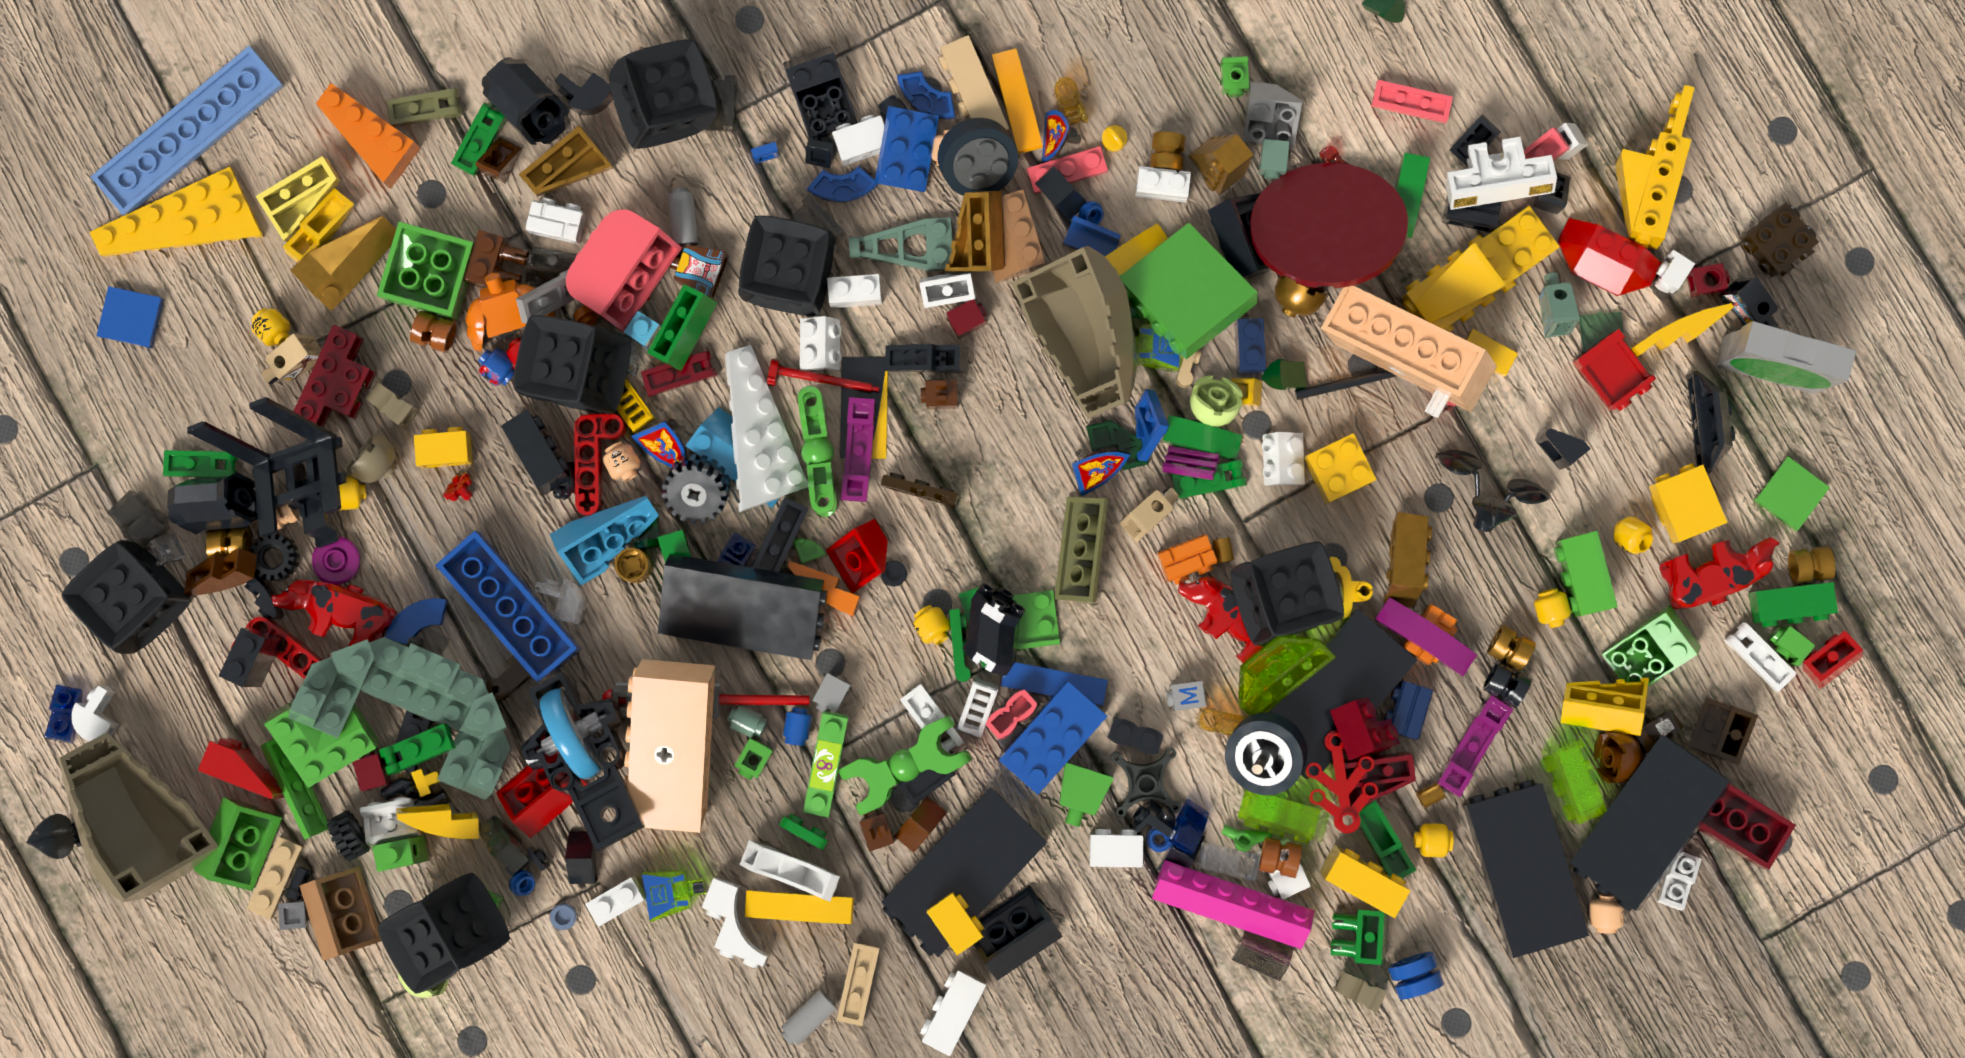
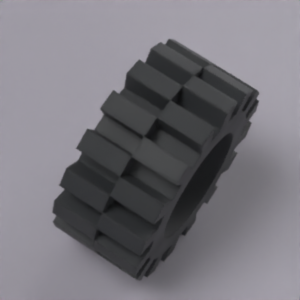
[250,534,300,581]
[327,810,370,862]

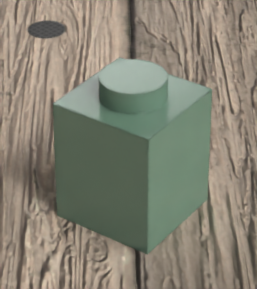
[1258,139,1289,180]

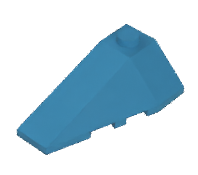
[686,407,780,508]
[550,496,659,586]

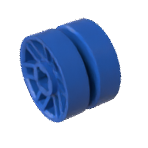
[1388,952,1445,1000]

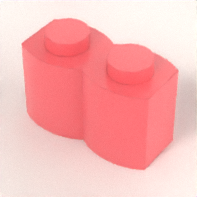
[986,690,1038,740]

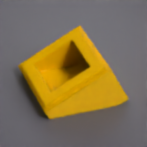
[1231,378,1262,406]

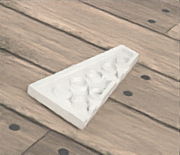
[725,345,808,512]

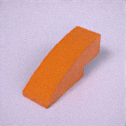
[788,561,861,617]

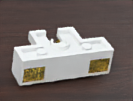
[1446,137,1557,210]

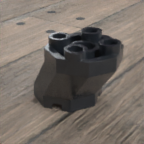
[482,57,569,145]
[167,472,258,534]
[963,583,1026,676]

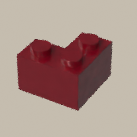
[1330,697,1400,760]

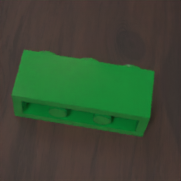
[647,284,717,371]
[1748,582,1838,627]

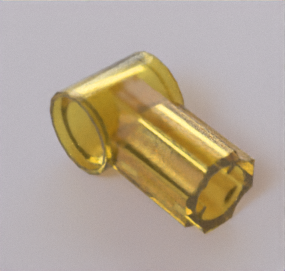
[1196,708,1247,736]

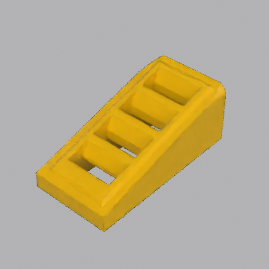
[617,378,656,434]

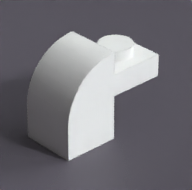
[72,685,119,742]

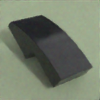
[244,574,284,620]

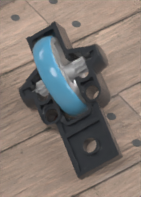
[521,671,646,852]

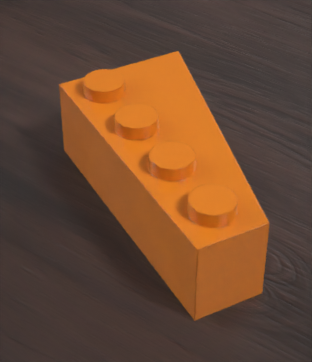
[315,83,420,189]

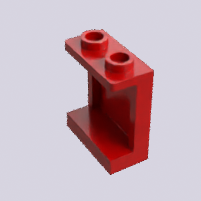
[1573,329,1656,411]

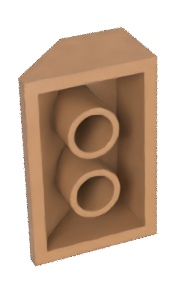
[992,190,1046,283]
[300,866,381,961]

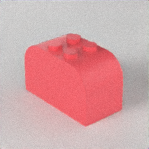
[566,209,682,333]

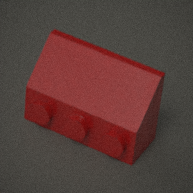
[496,752,588,839]

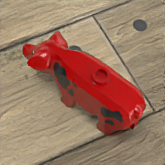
[1659,537,1780,610]
[1178,577,1288,673]
[272,579,396,646]

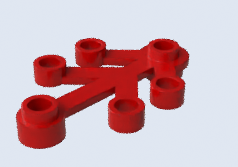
[1305,731,1378,834]

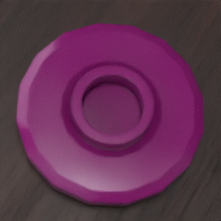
[312,537,361,584]

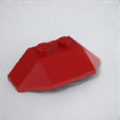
[1557,218,1662,296]

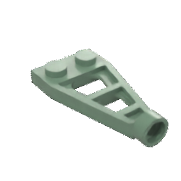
[849,218,952,271]

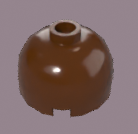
[1594,731,1644,783]

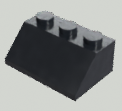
[1208,193,1272,280]
[973,886,1063,981]

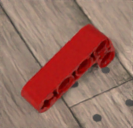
[574,414,627,516]
[231,617,324,679]

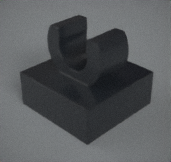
[805,136,834,168]

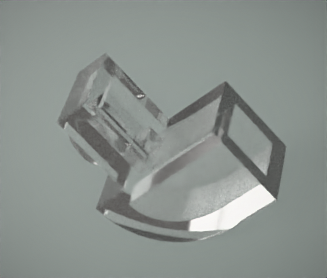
[534,578,587,626]
[1197,842,1261,881]

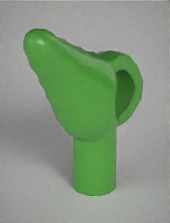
[1221,825,1273,851]

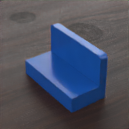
[1063,216,1121,257]

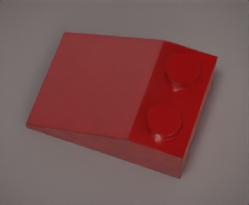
[198,738,285,799]

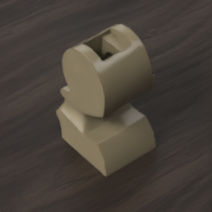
[365,382,420,429]
[1332,970,1387,1013]

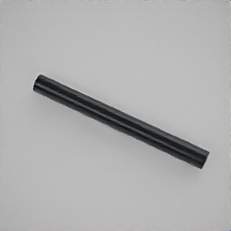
[1294,369,1397,400]

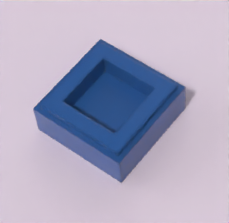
[751,142,780,164]

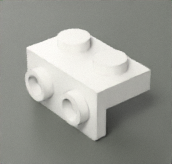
[800,316,841,371]
[1262,432,1305,486]
[360,797,420,846]

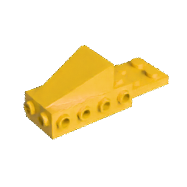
[1615,85,1695,250]
[1402,206,1560,332]

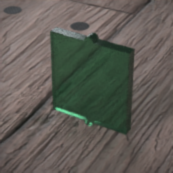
[1579,311,1625,354]

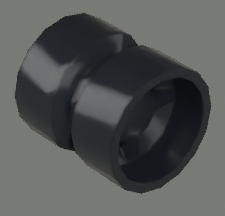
[1483,661,1532,708]

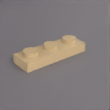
[246,836,305,919]
[836,942,880,1026]

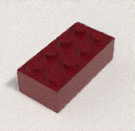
[1699,785,1796,870]

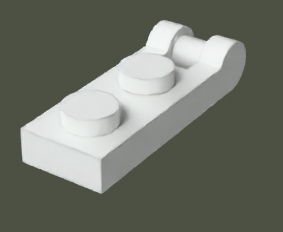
[1724,622,1797,692]
[900,684,964,753]

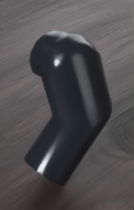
[553,462,575,500]
[380,778,419,801]

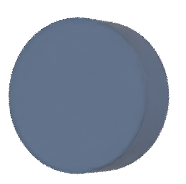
[550,903,578,930]

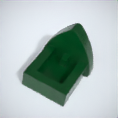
[1361,0,1405,23]
[1262,359,1306,390]
[633,517,661,550]

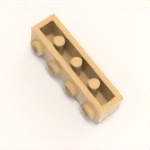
[938,35,1009,133]

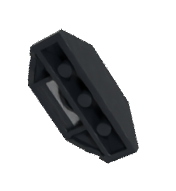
[1686,371,1735,475]

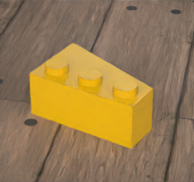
[1561,678,1649,736]
[1320,844,1410,918]

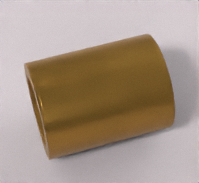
[1212,537,1235,564]
[1416,782,1446,809]

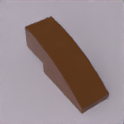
[183,548,257,596]

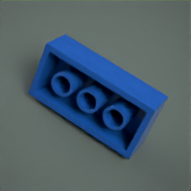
[998,680,1107,795]

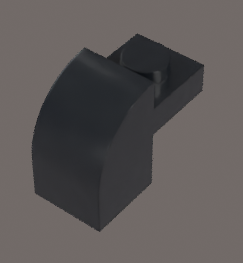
[554,72,613,115]

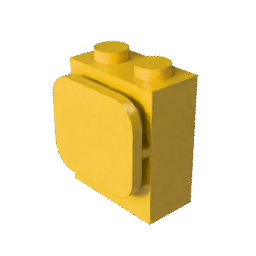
[1648,463,1728,544]

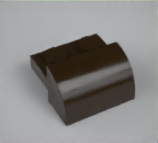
[1688,697,1758,765]

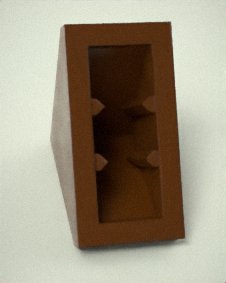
[475,137,522,184]
[894,796,947,853]

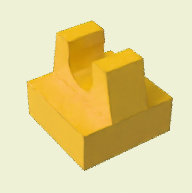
[411,769,440,798]

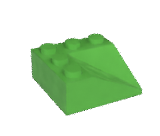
[377,222,474,321]
[264,700,379,788]

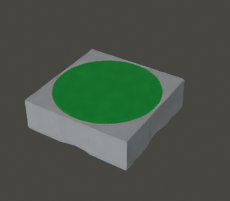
[1715,321,1856,394]

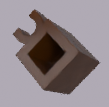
[921,380,958,410]
[860,810,895,852]

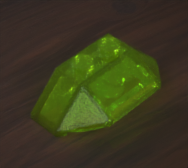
[1238,635,1336,716]

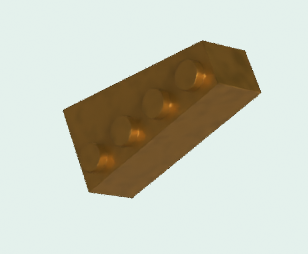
[1188,134,1253,195]

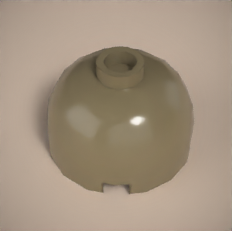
[345,431,396,483]

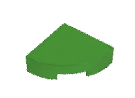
[793,538,826,565]

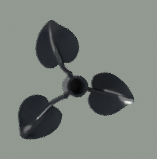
[1435,450,1551,532]
[26,814,82,859]

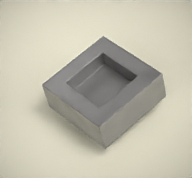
[278,901,309,930]

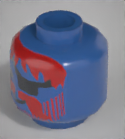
[478,348,514,386]

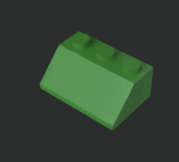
[1554,531,1618,617]
[194,797,282,891]

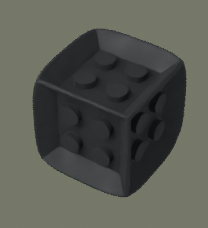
[609,39,718,149]
[738,215,835,316]
[513,315,631,414]
[61,540,191,654]
[1231,541,1344,646]
[378,873,510,994]

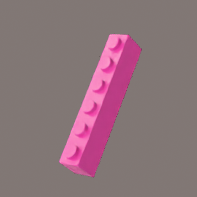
[1152,860,1315,949]

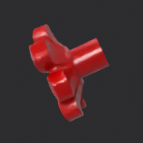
[443,472,473,502]

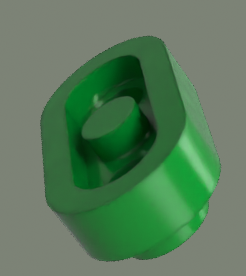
[778,813,829,850]

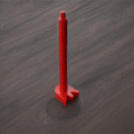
[767,359,880,392]

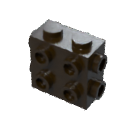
[1739,202,1819,278]

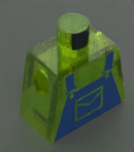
[1135,324,1180,373]
[642,870,706,922]

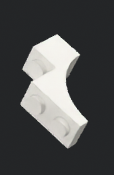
[740,840,840,901]
[702,877,769,969]

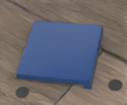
[96,286,164,349]

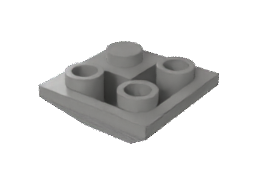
[1243,82,1302,147]

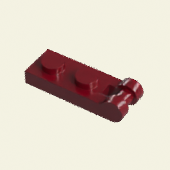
[641,351,718,397]

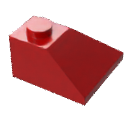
[826,518,888,594]

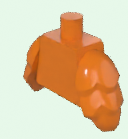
[465,273,557,352]

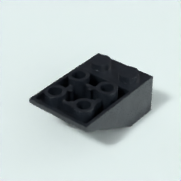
[783,46,858,139]

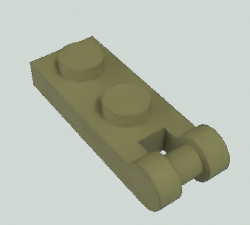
[386,89,463,127]

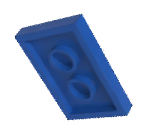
[874,106,939,192]

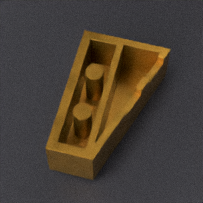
[519,126,614,197]
[944,191,1004,271]
[1383,512,1432,607]

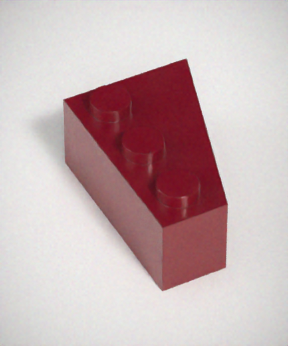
[1330,751,1416,807]

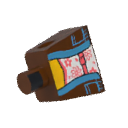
[669,245,729,300]

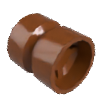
[410,310,457,353]
[1259,837,1302,878]

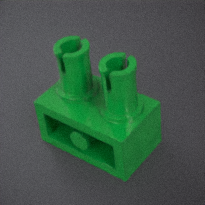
[1330,910,1388,965]

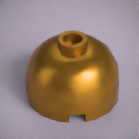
[1275,276,1328,318]

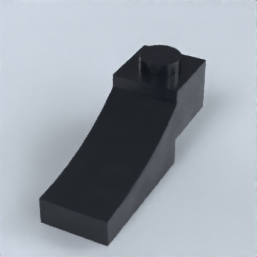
[885,344,969,374]

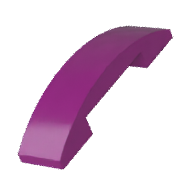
[841,397,875,502]
[1375,597,1477,677]
[1437,695,1513,798]

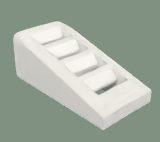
[957,678,999,738]

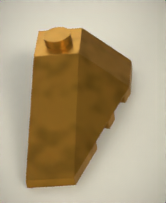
[290,215,396,311]

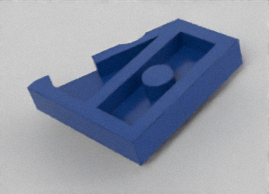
[1135,389,1169,462]

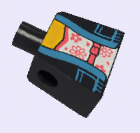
[1718,277,1778,328]

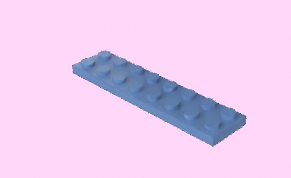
[90,46,284,216]

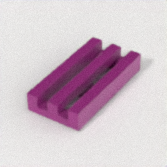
[1162,446,1220,480]

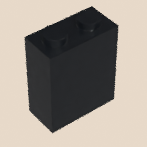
[219,628,284,687]

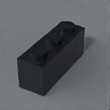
[501,410,571,495]
[751,497,809,572]

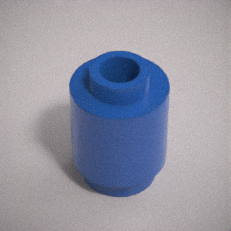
[783,707,812,746]

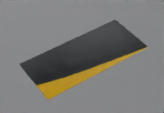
[840,357,888,459]

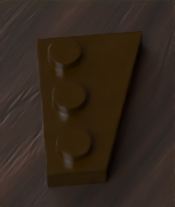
[880,472,959,508]

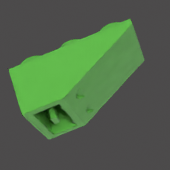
[1601,605,1701,686]

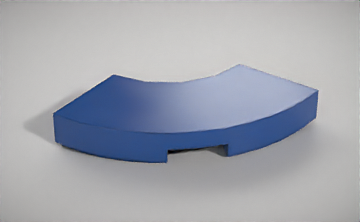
[897,71,955,119]
[807,166,879,202]
[385,598,448,645]

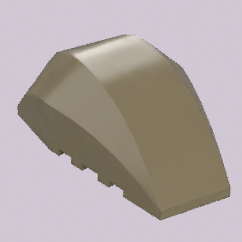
[1011,246,1137,419]
[59,733,218,902]

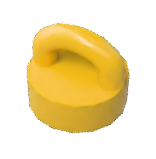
[1102,125,1127,152]

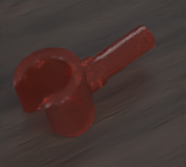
[1319,146,1350,165]

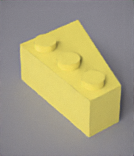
[256,156,341,242]

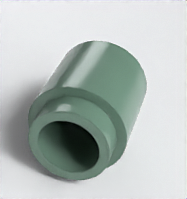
[727,705,768,739]

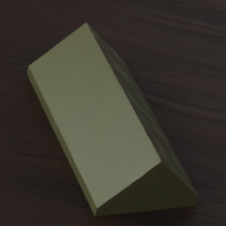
[1054,497,1108,604]

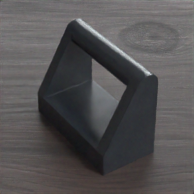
[1535,428,1591,470]

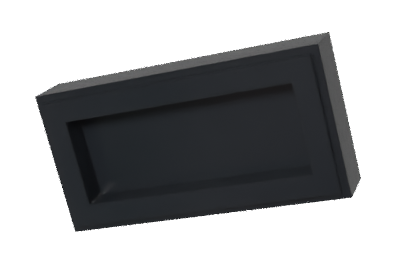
[898,770,956,806]

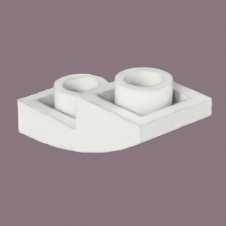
[1656,852,1702,911]

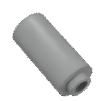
[667,188,699,248]
[781,989,838,1045]

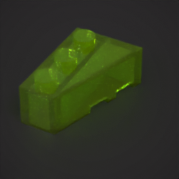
[1541,739,1607,825]
[1237,789,1330,844]

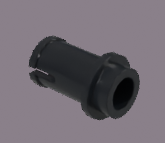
[414,788,450,806]
[284,866,312,901]

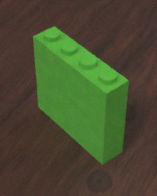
[1120,223,1258,360]

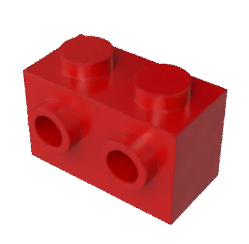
[1803,630,1863,689]

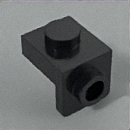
[1133,799,1175,837]
[505,846,550,876]

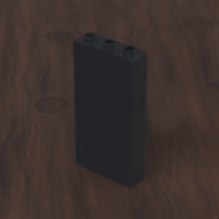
[657,553,828,660]
[1267,609,1417,780]
[1570,734,1733,912]
[1463,779,1589,958]
[882,787,1048,957]

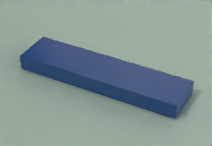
[1001,662,1108,706]

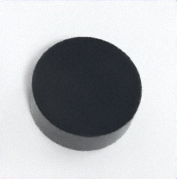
[881,561,907,587]

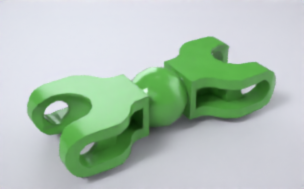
[798,386,838,517]
[838,715,972,815]

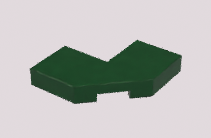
[1086,420,1148,471]

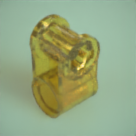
[1053,77,1088,126]

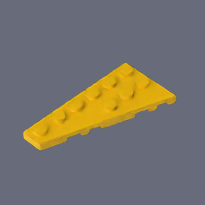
[90,167,264,257]

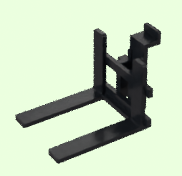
[187,397,346,548]

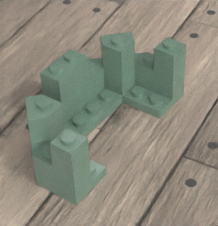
[288,637,510,800]

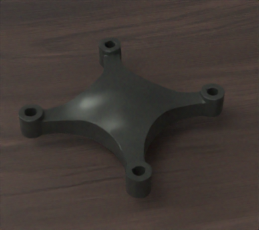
[1111,747,1181,817]

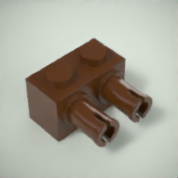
[464,230,529,288]

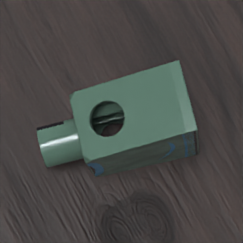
[1539,272,1580,338]

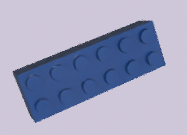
[435,531,582,683]

